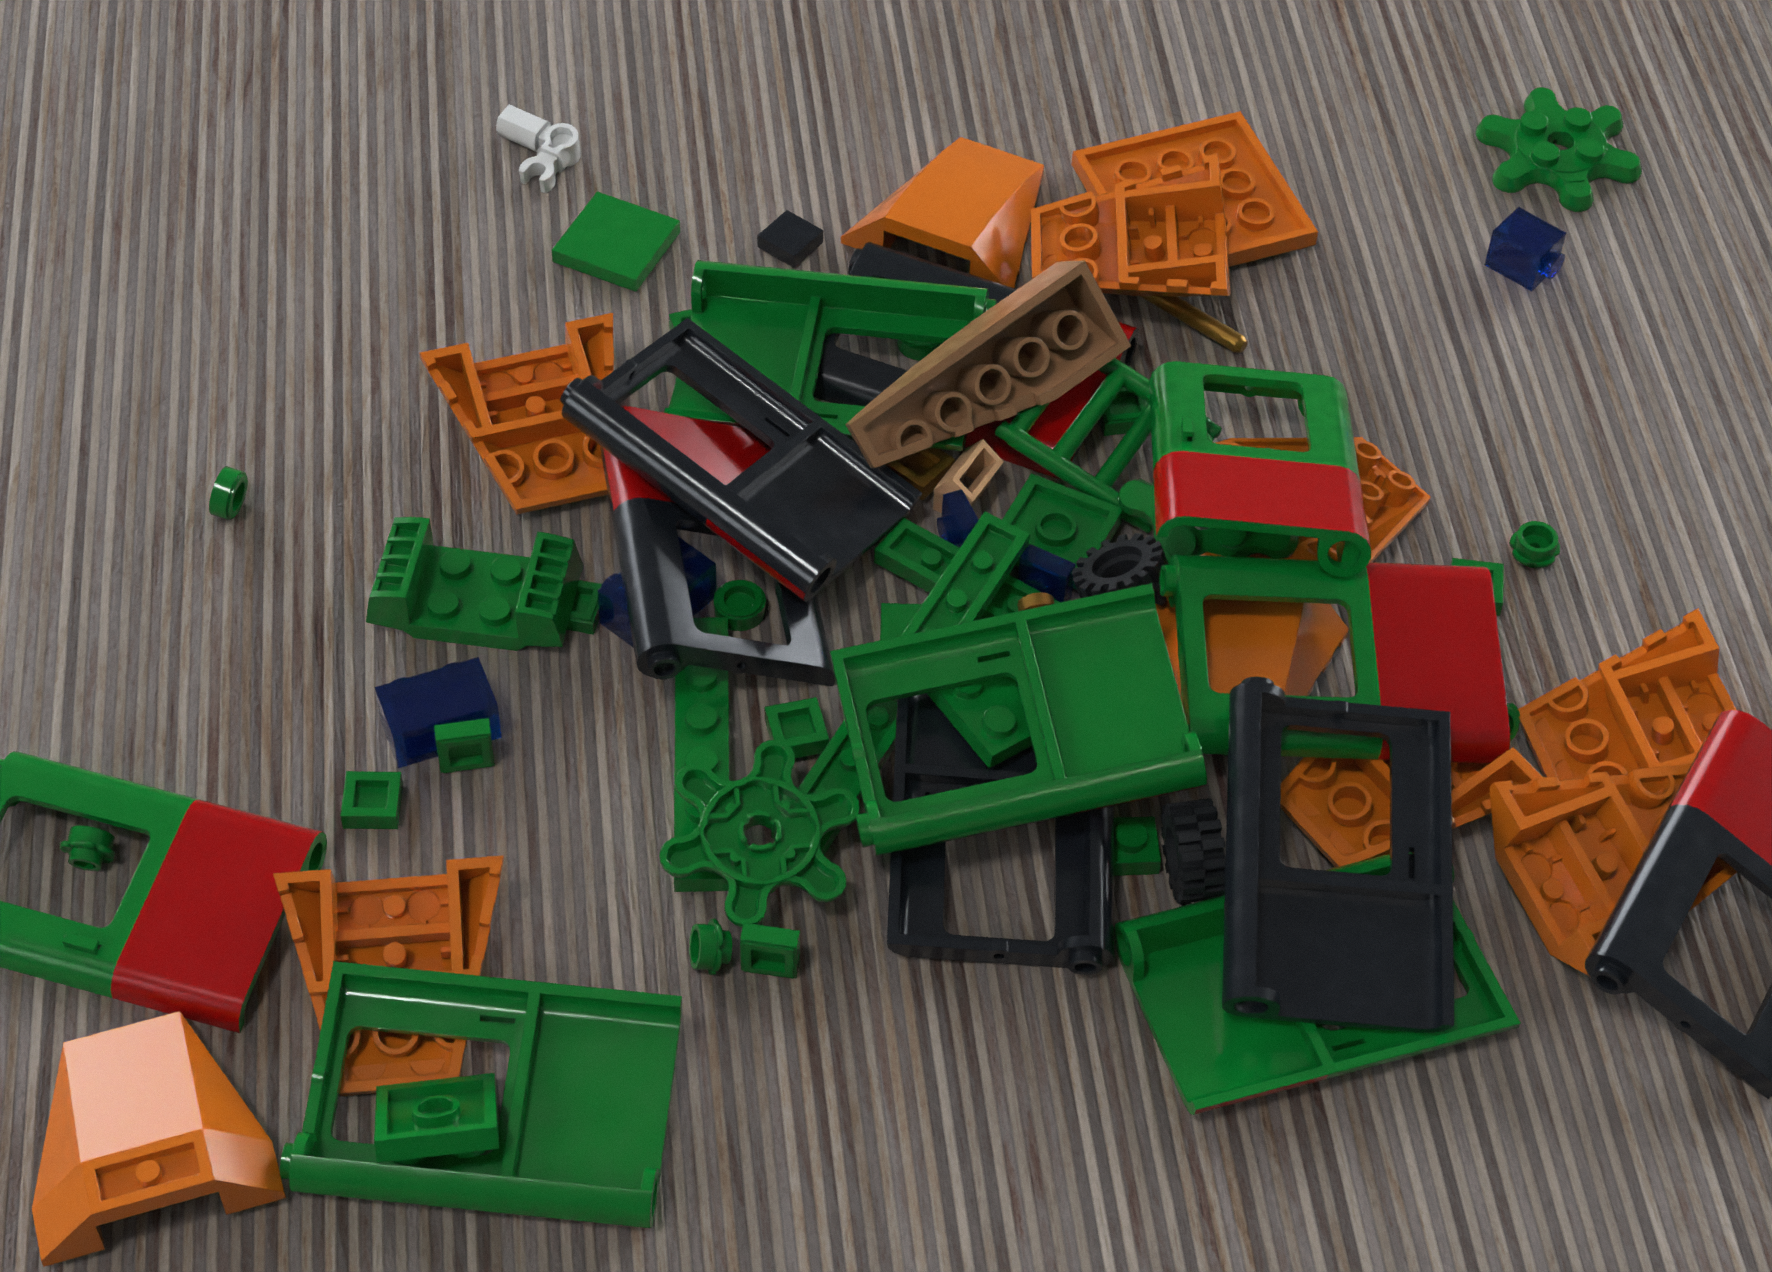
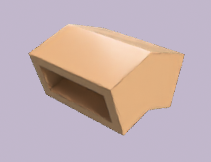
[933,439,1004,522]

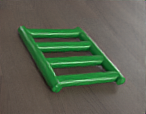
[995,358,1222,534]

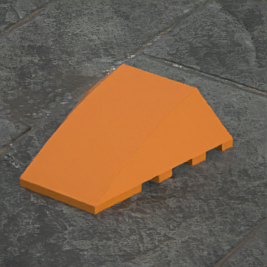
[841,137,1044,288]
[1031,152,1231,297]
[419,313,614,515]
[1156,552,1349,702]
[1518,608,1737,780]
[1280,747,1543,867]
[1489,764,1737,977]
[273,855,504,1096]

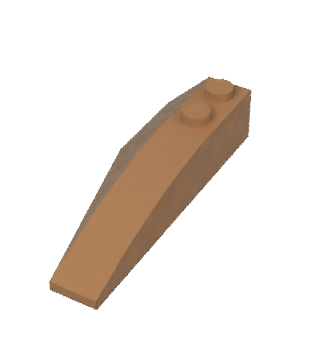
[845,260,1131,468]

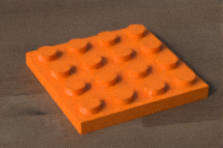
[1071,111,1318,267]

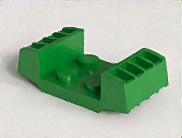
[366,517,584,651]

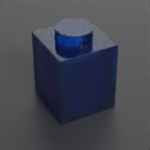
[1484,207,1566,292]

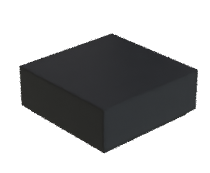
[757,210,824,268]

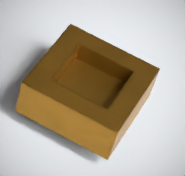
[884,448,955,500]

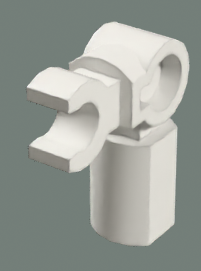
[496,104,581,193]

